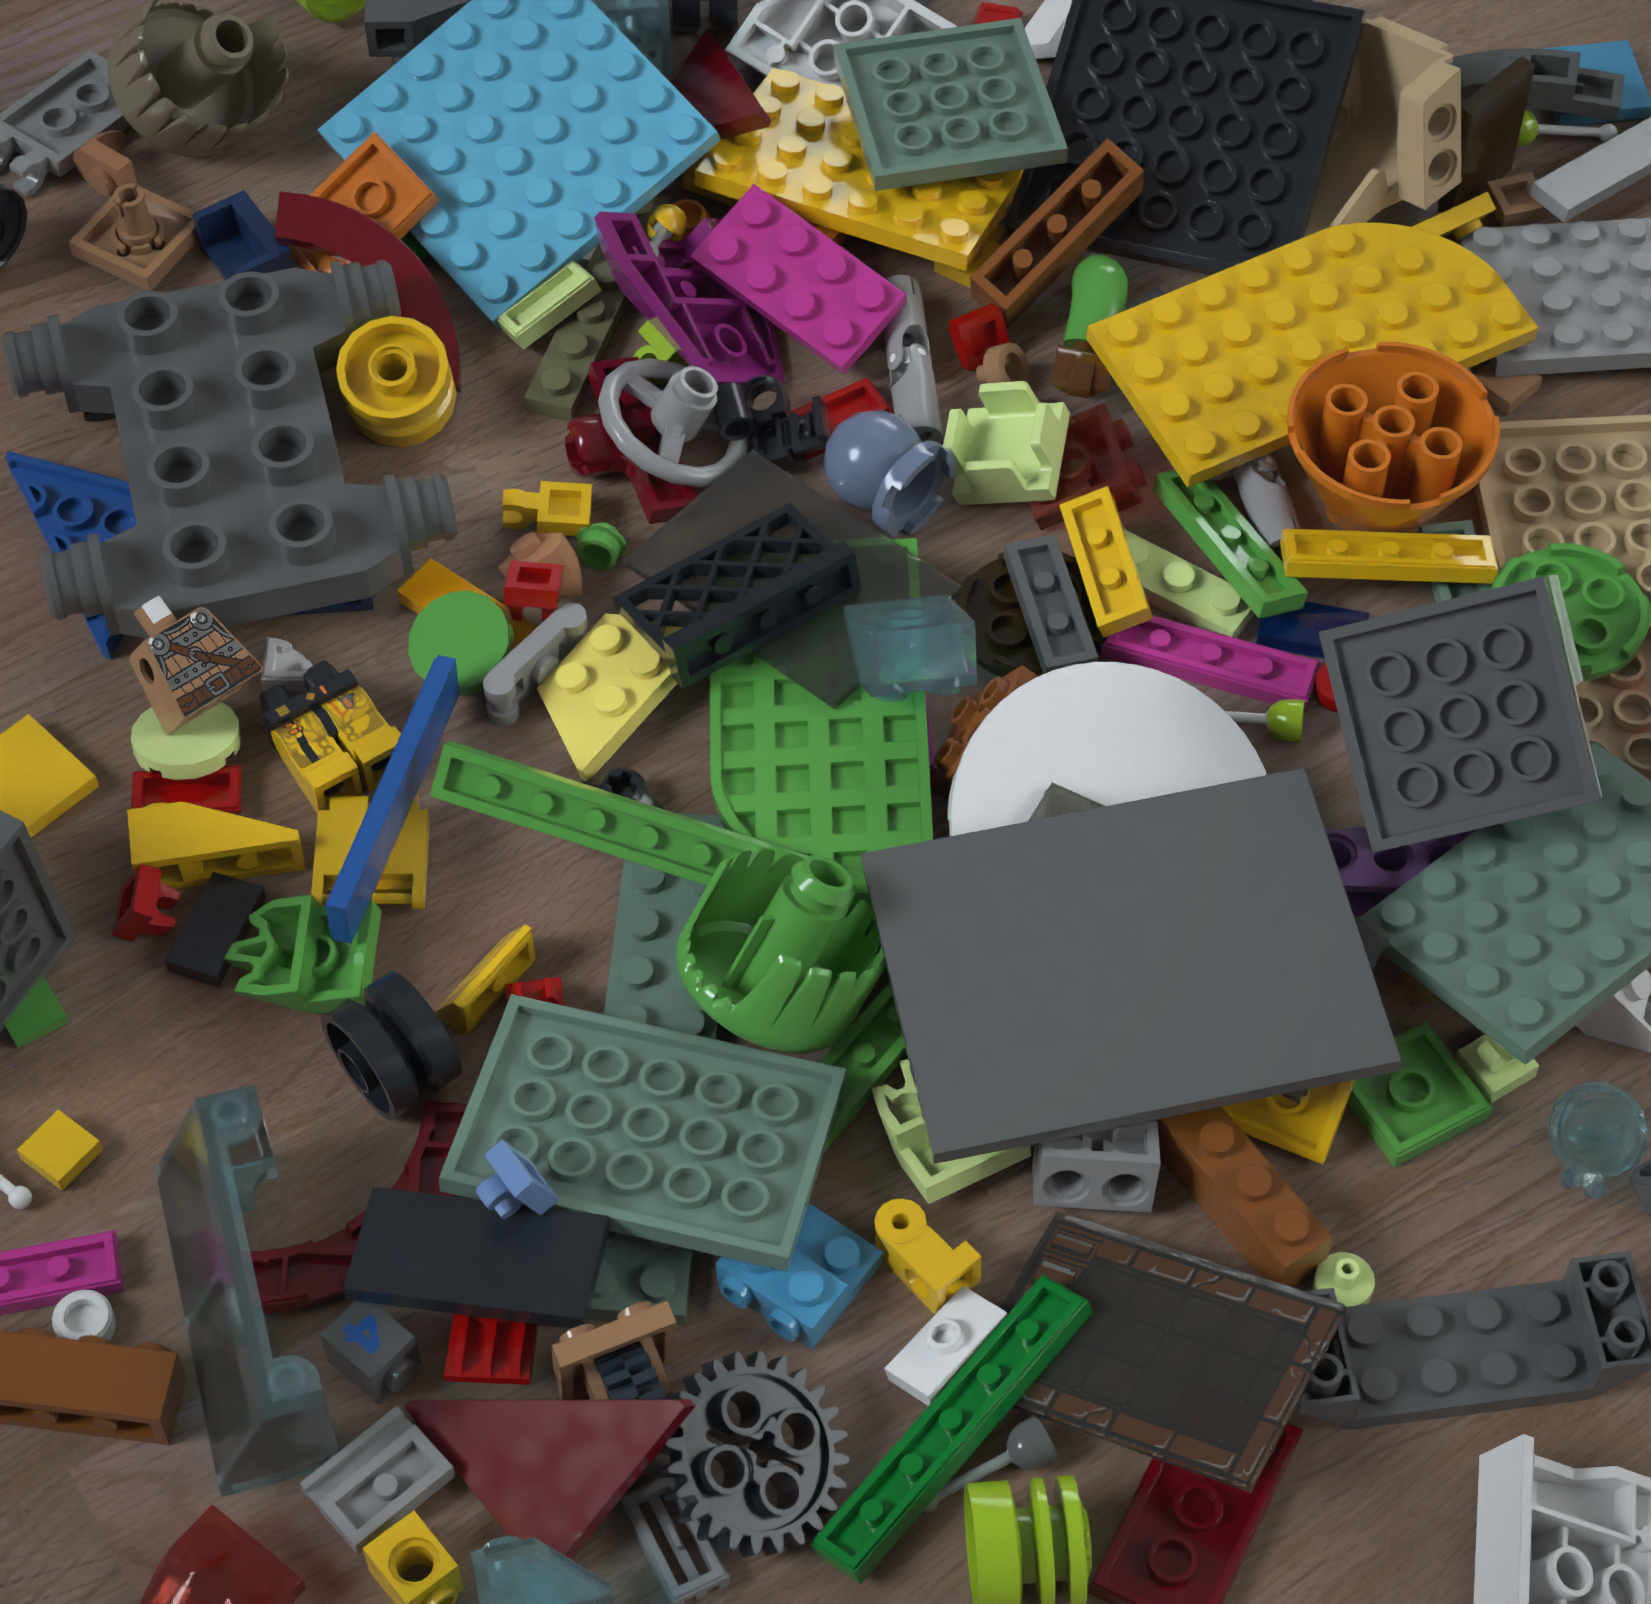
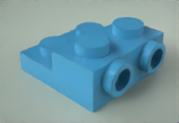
[716,1203,883,1349]

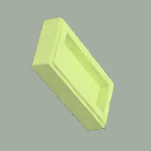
[497,260,602,350]

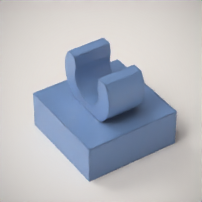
[475,1139,559,1220]

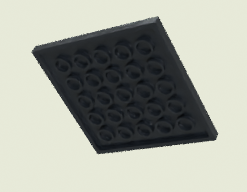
[1005,0,1366,275]

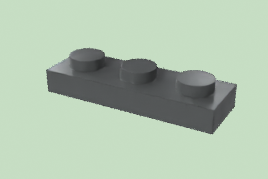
[1003,534,1098,674]

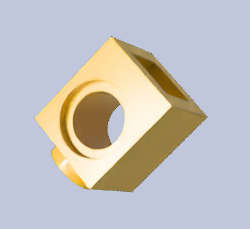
[362,1510,464,1604]

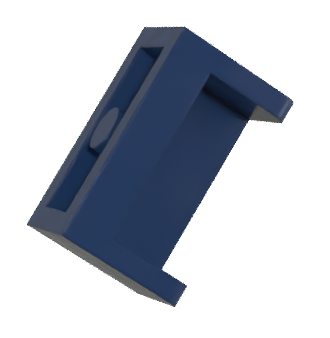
[193,190,294,281]

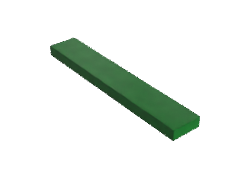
[810,1274,1093,1585]

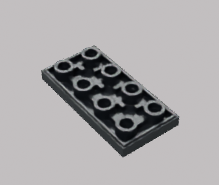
[343,1187,610,1329]

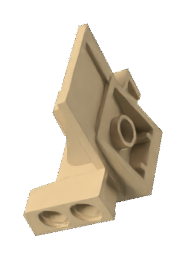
[1304,17,1461,237]

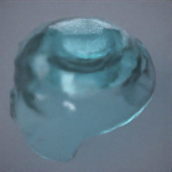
[1548,1080,1647,1199]

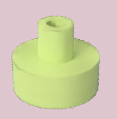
[1312,1252,1375,1308]

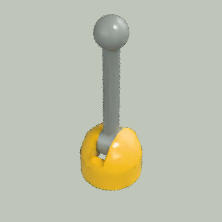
[647,204,688,257]

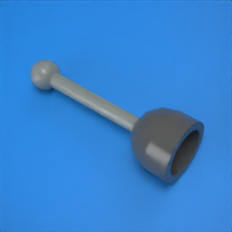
[923,1416,1058,1513]

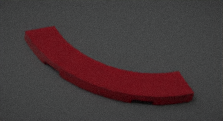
[275,191,462,392]
[229,1101,468,1315]

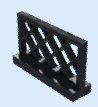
[612,503,862,689]

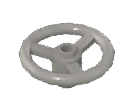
[598,358,749,488]

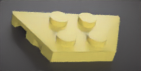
[537,613,683,781]

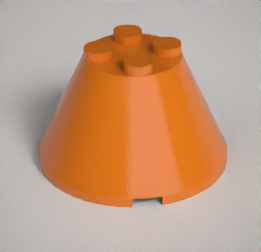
[1287,342,1500,533]

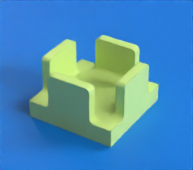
[943,381,1070,505]

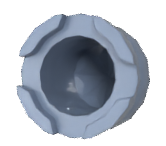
[823,410,956,538]

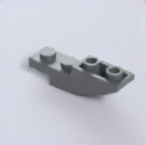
[1452,48,1625,121]

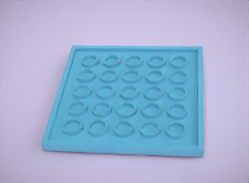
[318,0,721,330]

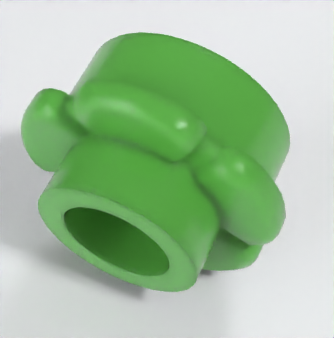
[576,523,627,570]

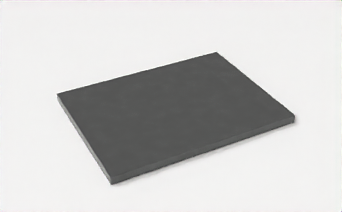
[861,768,1401,1164]

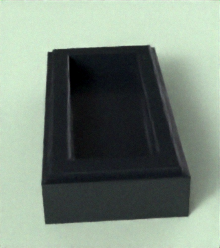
[165,872,266,987]

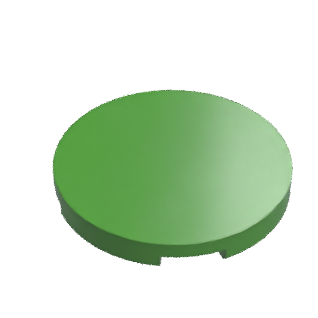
[1491,543,1651,681]

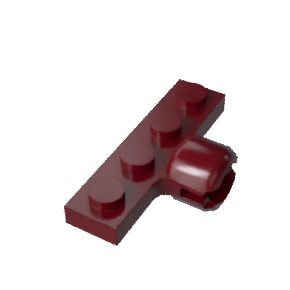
[565,356,701,524]

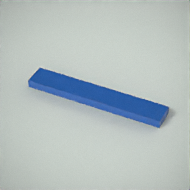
[325,655,460,944]

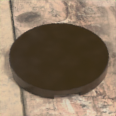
[955,552,1108,678]

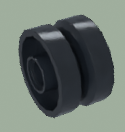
[321,970,462,1121]

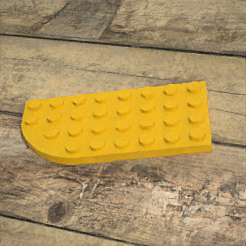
[1086,223,1539,488]

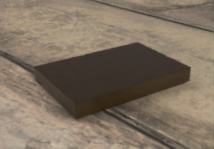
[1438,56,1535,213]

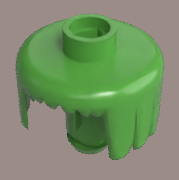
[675,849,886,1054]

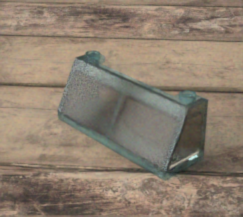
[155,1084,340,1497]

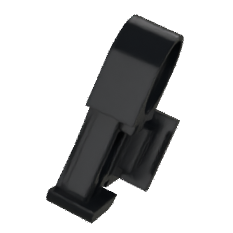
[743,375,831,478]

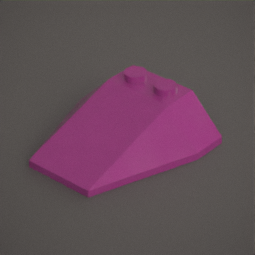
[594,211,785,387]

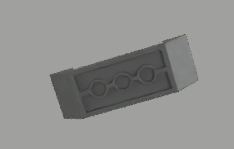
[1278,1251,1651,1430]

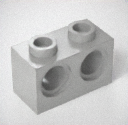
[1032,1120,1161,1213]

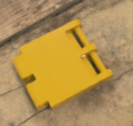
[311,795,430,909]

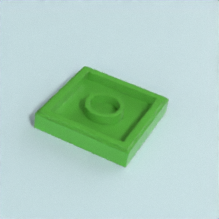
[1347,1021,1492,1168]

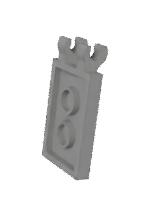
[0,50,131,197]

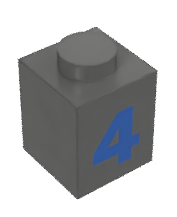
[320,1301,421,1404]

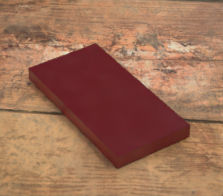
[1088,1378,1304,1604]

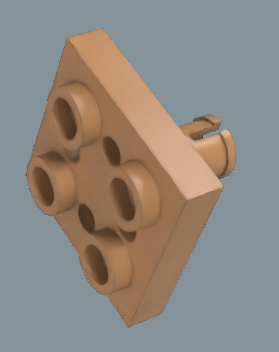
[68,181,198,291]

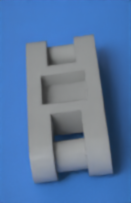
[483,603,588,726]

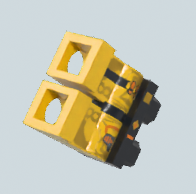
[259,660,401,814]

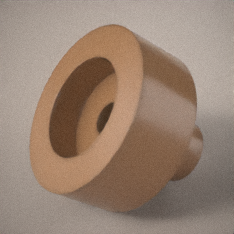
[976,343,1029,384]

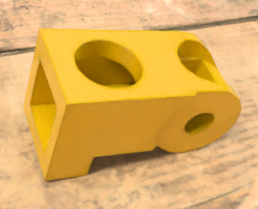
[875,1198,982,1315]

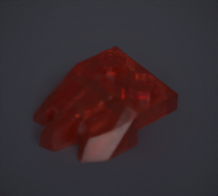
[139,1504,306,1604]

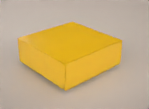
[17,1109,103,1191]

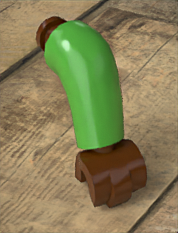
[1052,254,1128,399]

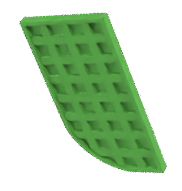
[709,538,933,874]

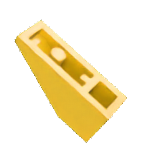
[127,802,306,889]

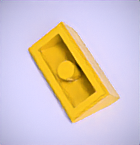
[435,924,536,1036]

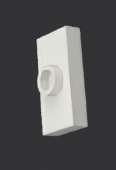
[884,1286,1008,1406]

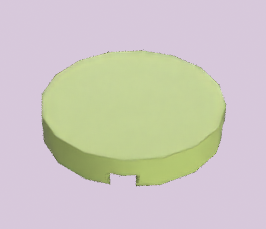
[131,703,241,780]

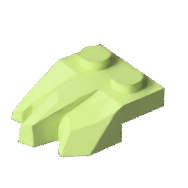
[872,1059,1031,1204]

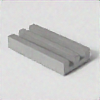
[620,1477,730,1604]

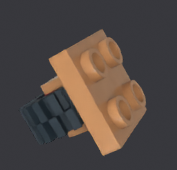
[552,1300,677,1454]

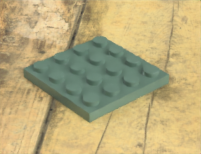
[834,18,1068,191]

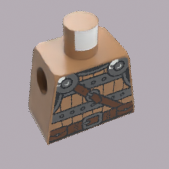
[130,596,264,736]

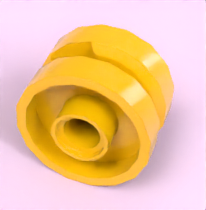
[336,316,457,448]

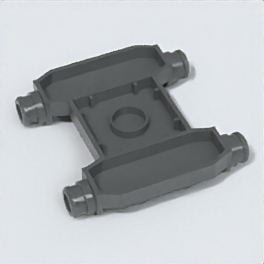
[2,260,458,638]

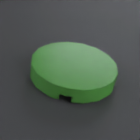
[408,591,514,696]

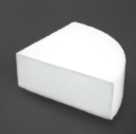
[261,637,312,692]

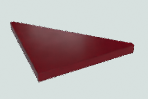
[671,30,772,140]
[404,1399,696,1580]

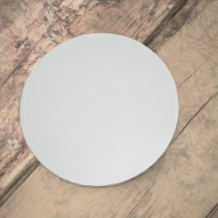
[947,662,1267,836]

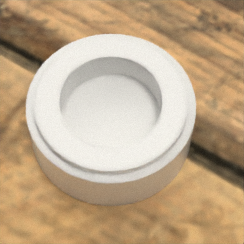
[52,1290,116,1341]

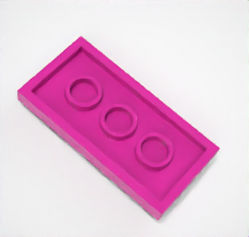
[690,184,907,375]

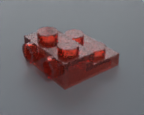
[1029,403,1147,530]

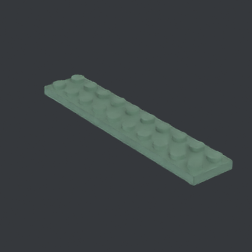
[588,813,725,1326]

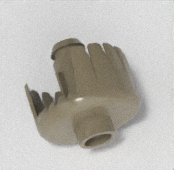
[108,0,289,157]

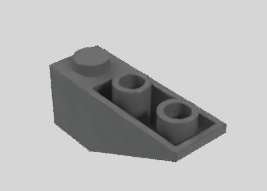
[364,0,471,57]

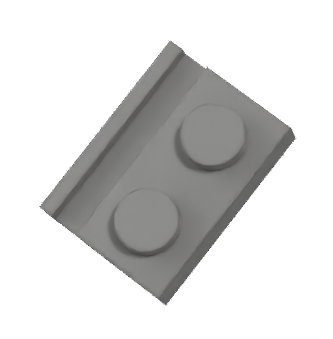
[300,1405,455,1555]

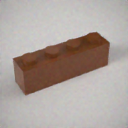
[970,138,1144,328]
[1152,1106,1333,1294]
[0,1328,187,1445]

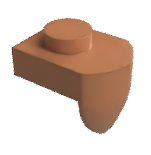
[73,130,137,197]
[498,532,582,599]

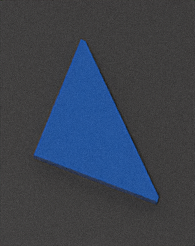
[5,451,136,660]

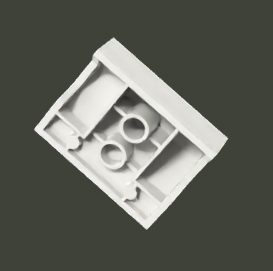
[725,0,957,89]
[1474,1434,1651,1604]

